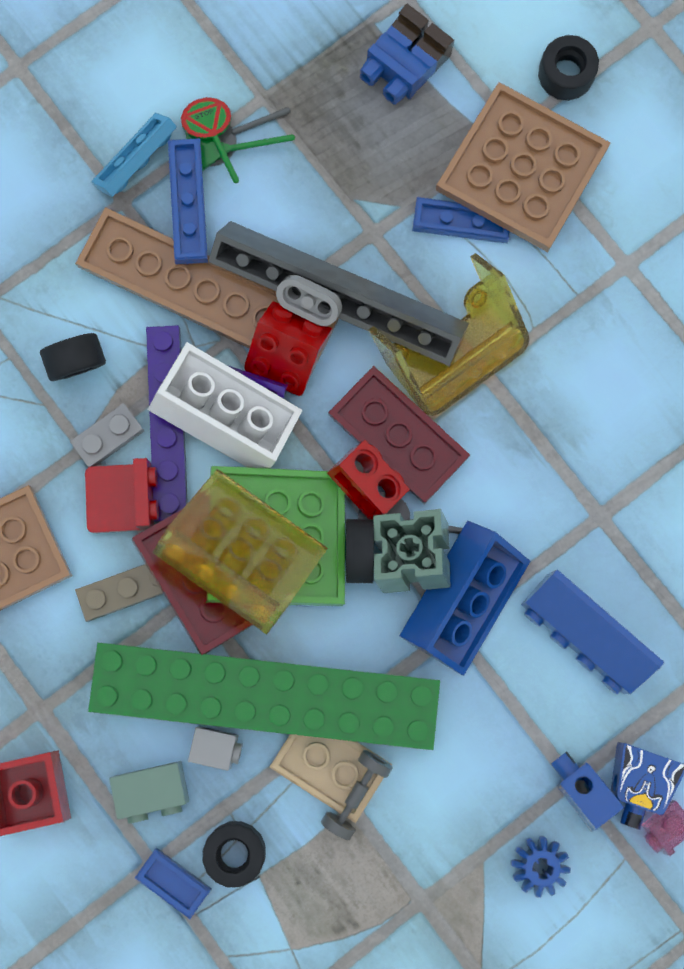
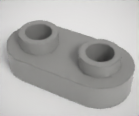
[276,275,342,326]

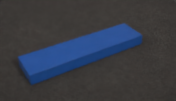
[168,139,208,265]

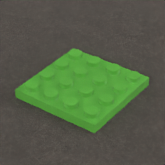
[207,466,345,606]

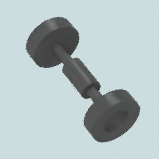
[321,750,393,840]

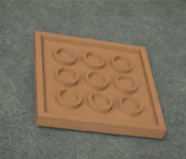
[435,82,611,252]

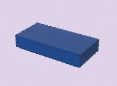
[135,848,211,919]

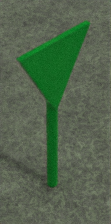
[185,132,295,171]

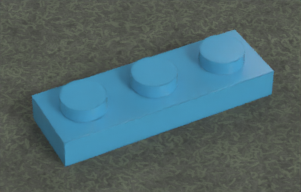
[91,113,177,197]

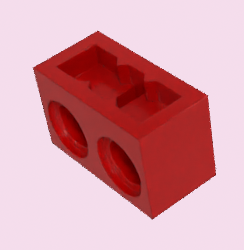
[327,440,410,519]

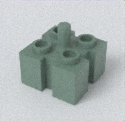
[373,509,451,593]

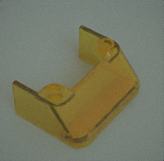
[369,253,529,416]

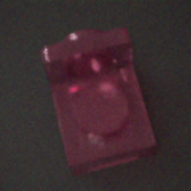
[642,800,684,856]

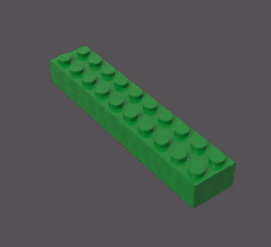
[88,642,440,750]

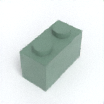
[109,761,189,824]

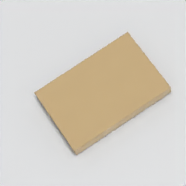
[270,734,392,824]

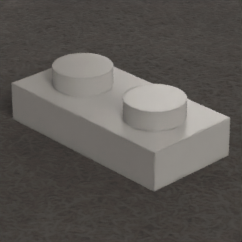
[70,403,144,467]

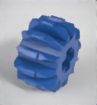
[510,836,571,898]

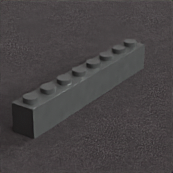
[208,221,469,366]

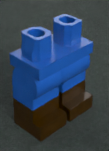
[360,3,455,105]

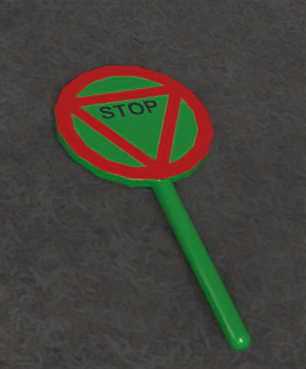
[181,97,239,183]

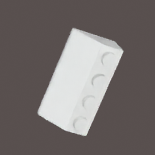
[147,342,302,469]

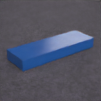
[412,197,510,244]

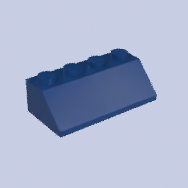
[399,520,531,676]
[521,569,665,695]

